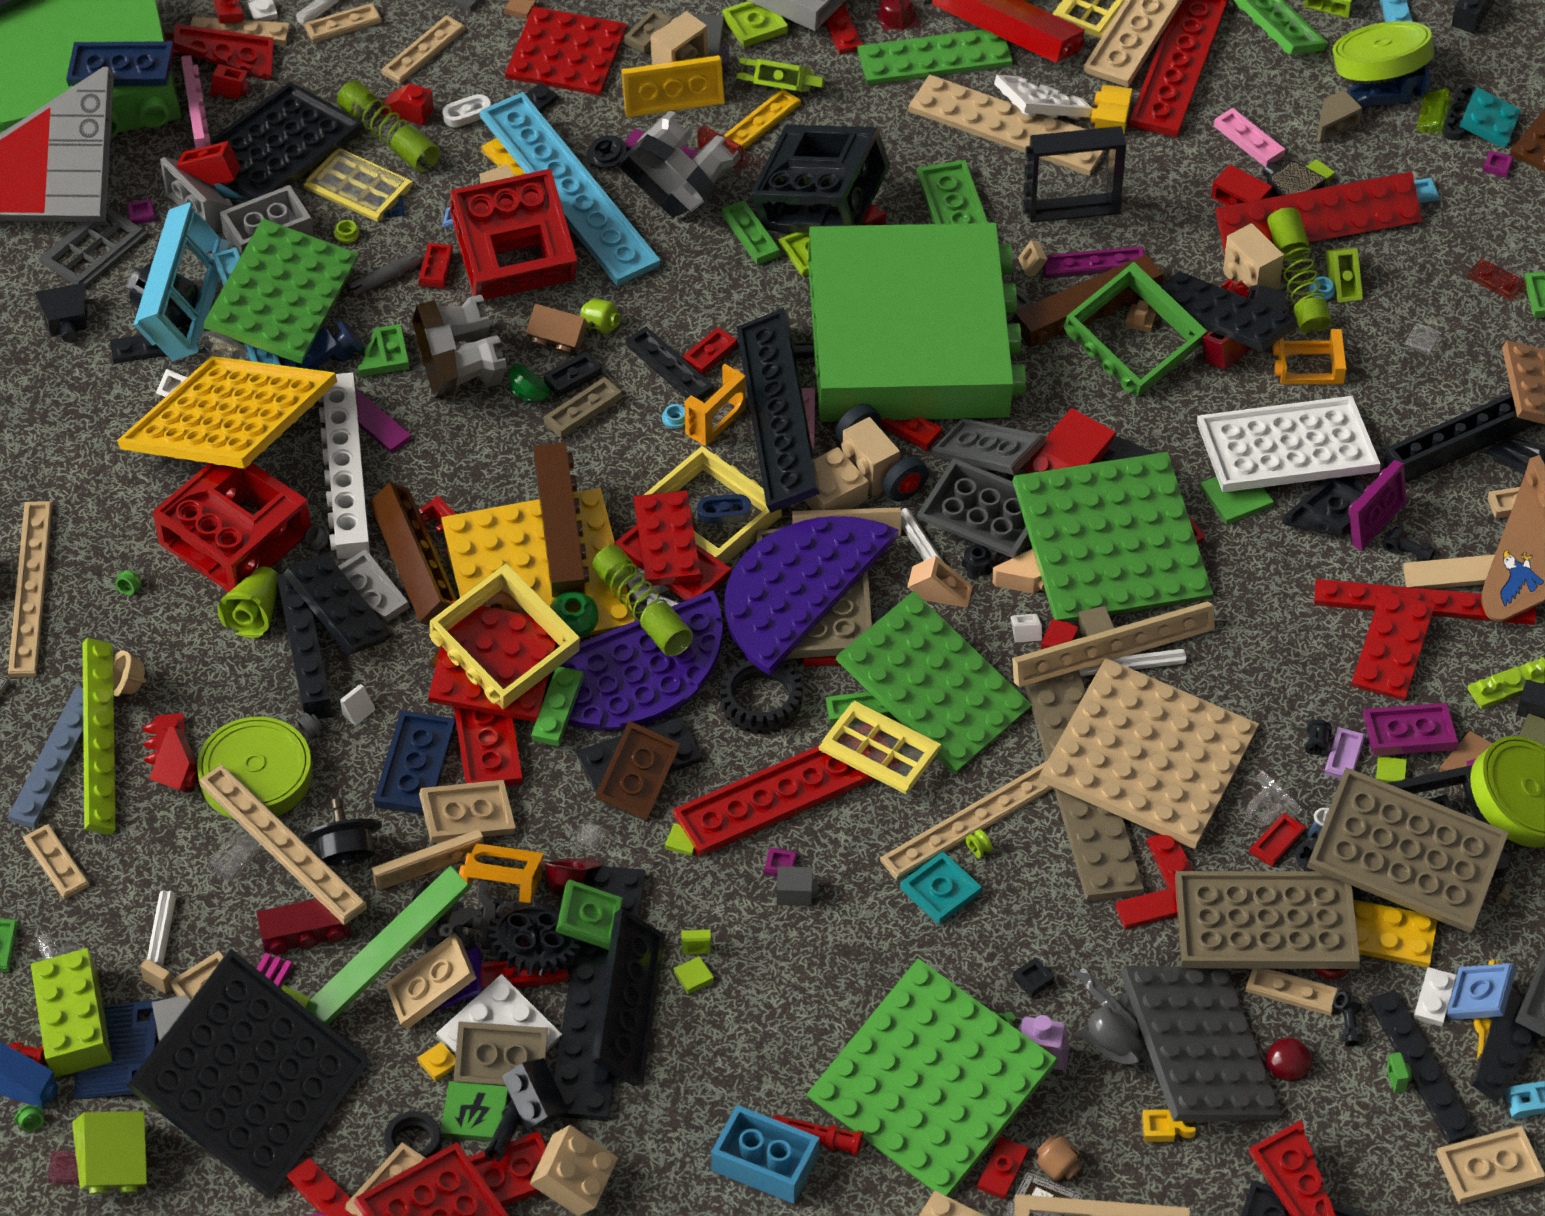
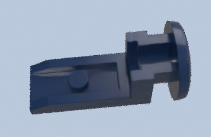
[1347,64,1430,107]
[280,320,365,370]

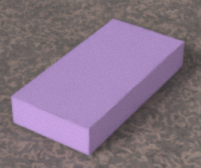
[1324,727,1365,779]

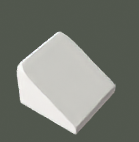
[156,369,187,397]
[1010,614,1042,643]
[340,684,375,725]

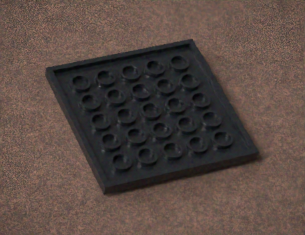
[126,949,370,1199]

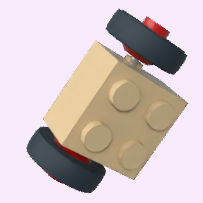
[836,404,929,501]

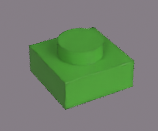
[1386,1052,1412,1094]

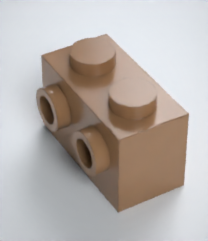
[526,304,588,354]

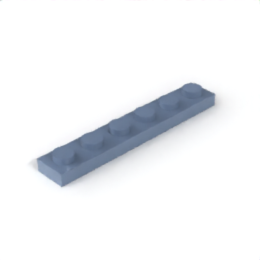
[8,686,83,828]

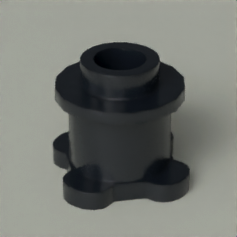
[961,545,993,579]

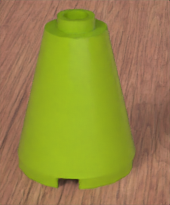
[217,566,279,639]

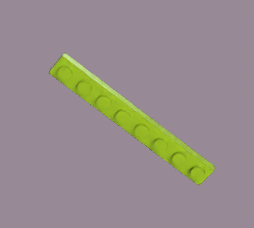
[83,638,116,835]

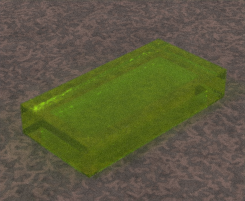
[1416,89,1451,133]

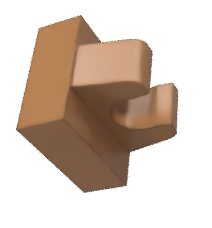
[1125,300,1157,333]

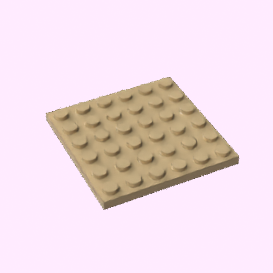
[1038,658,1259,849]

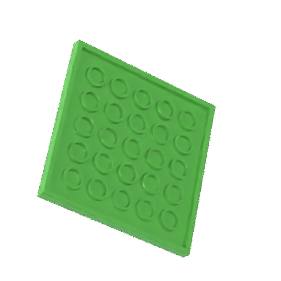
[1012,452,1213,623]
[806,958,1058,1197]

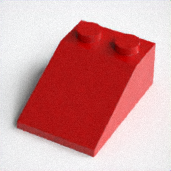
[1024,408,1117,474]

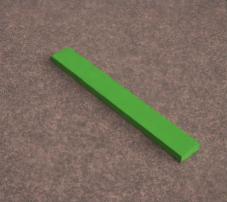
[306,866,471,1026]

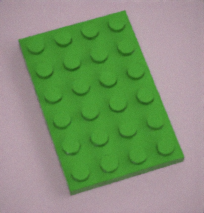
[203,218,359,364]
[836,591,1032,774]

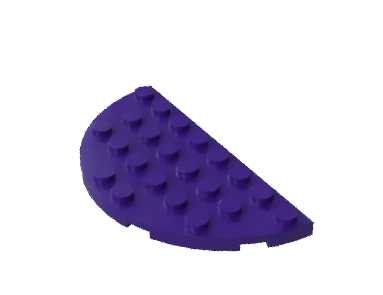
[724,516,899,675]
[543,590,723,730]

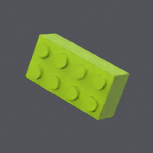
[31,948,113,1078]

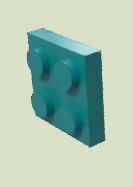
[1460,87,1521,147]
[900,851,982,925]

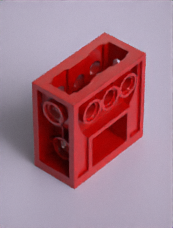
[450,169,577,300]
[153,462,311,592]

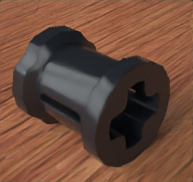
[1305,719,1332,756]

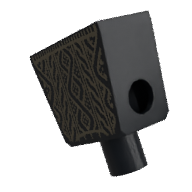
[1263,161,1326,197]

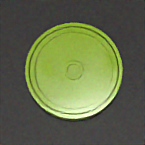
[1332,21,1434,81]
[197,717,313,819]
[1470,736,1545,847]

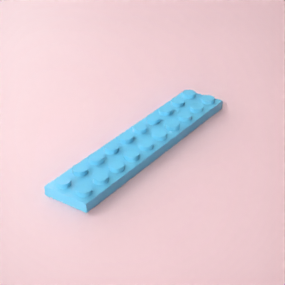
[480,92,660,286]

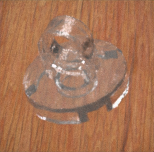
[197,331,249,361]
[1246,770,1303,826]

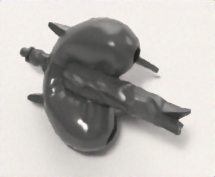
[1073,967,1154,1068]

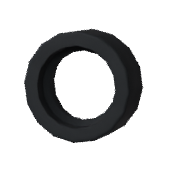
[384,1111,442,1159]

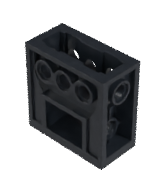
[750,125,891,233]

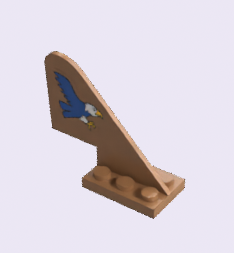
[1482,455,1545,622]

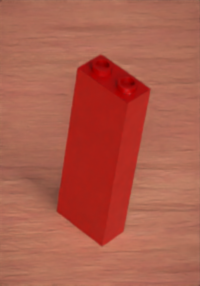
[932,0,1086,63]

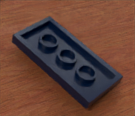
[66,41,175,86]
[374,710,456,814]

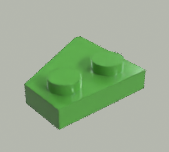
[358,324,409,377]

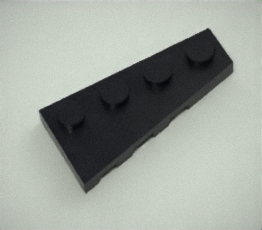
[1472,990,1541,1103]

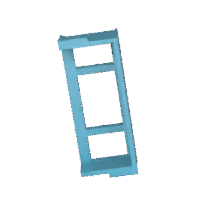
[134,202,230,361]

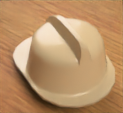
[113,651,147,697]

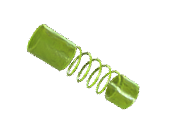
[337,80,440,172]
[1267,208,1332,333]
[592,545,693,656]

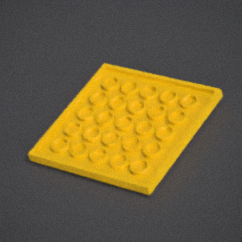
[117,356,338,468]
[441,488,635,638]

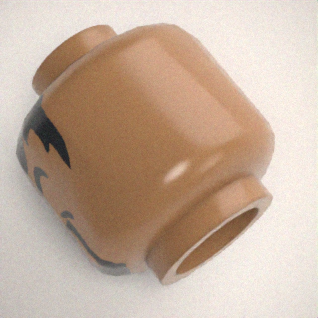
[1036,1136,1082,1181]

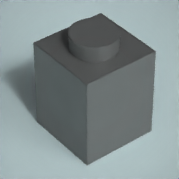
[777,866,818,906]

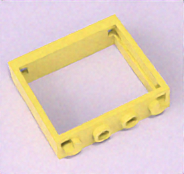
[644,446,781,565]
[429,563,580,709]

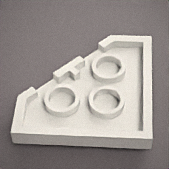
[994,75,1093,119]
[436,974,562,1055]

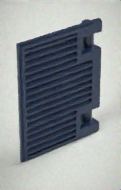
[73,999,160,1099]

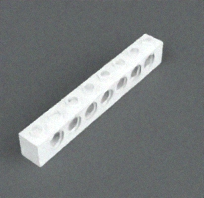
[319,373,370,559]

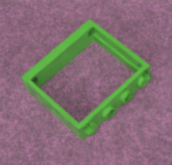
[1064,262,1207,397]

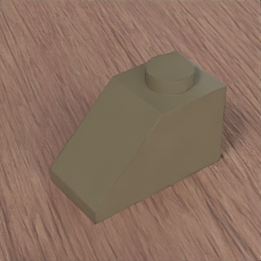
[1317,90,1362,143]

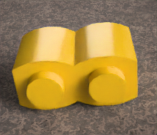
[1091,84,1132,134]

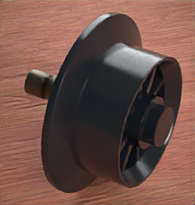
[302,798,382,866]

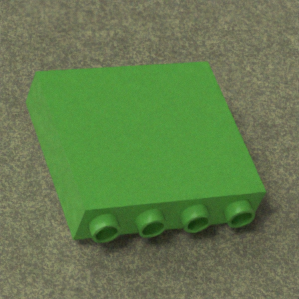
[0,0,182,137]
[808,223,1026,422]

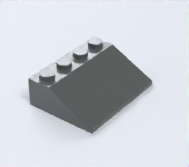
[917,458,1031,558]

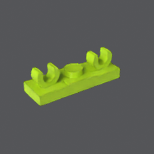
[1467,657,1545,709]

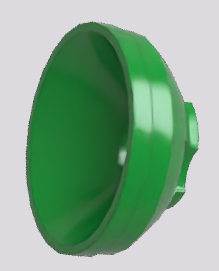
[508,363,551,403]
[550,591,599,638]

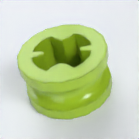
[966,829,992,858]

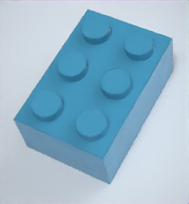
[711,1105,819,1204]

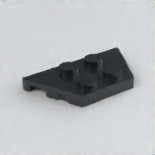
[1282,475,1365,536]

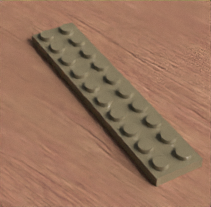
[1025,670,1144,902]

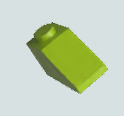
[1325,247,1363,303]

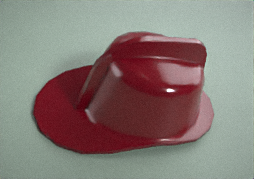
[876,0,921,31]
[540,858,601,894]

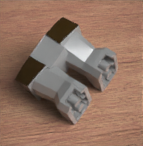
[412,295,507,398]

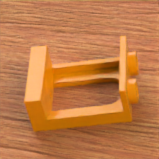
[1272,329,1346,384]
[684,364,746,446]
[459,843,544,903]

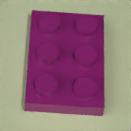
[1348,460,1407,551]
[1363,703,1458,756]

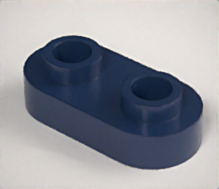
[697,494,751,524]

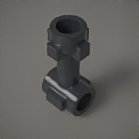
[1383,527,1436,561]
[1333,991,1364,1046]

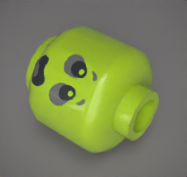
[580,298,621,335]

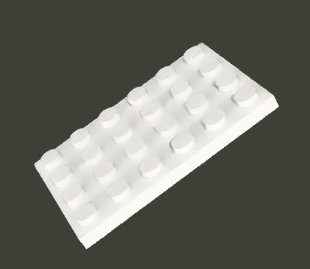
[1197,396,1380,492]

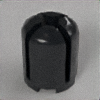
[126,259,201,328]

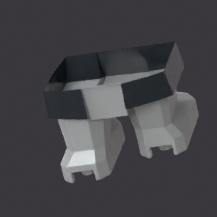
[618,111,741,221]

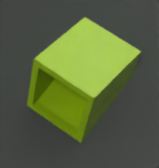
[73,1111,147,1195]

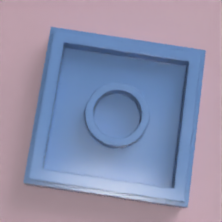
[1446,963,1516,1020]

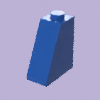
[0,1042,58,1109]

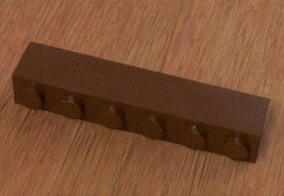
[1014,254,1163,347]
[534,442,589,597]
[369,482,457,625]

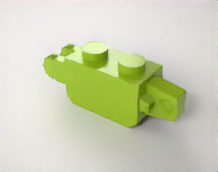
[736,58,825,92]

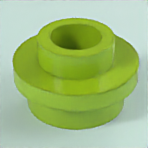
[334,220,360,244]

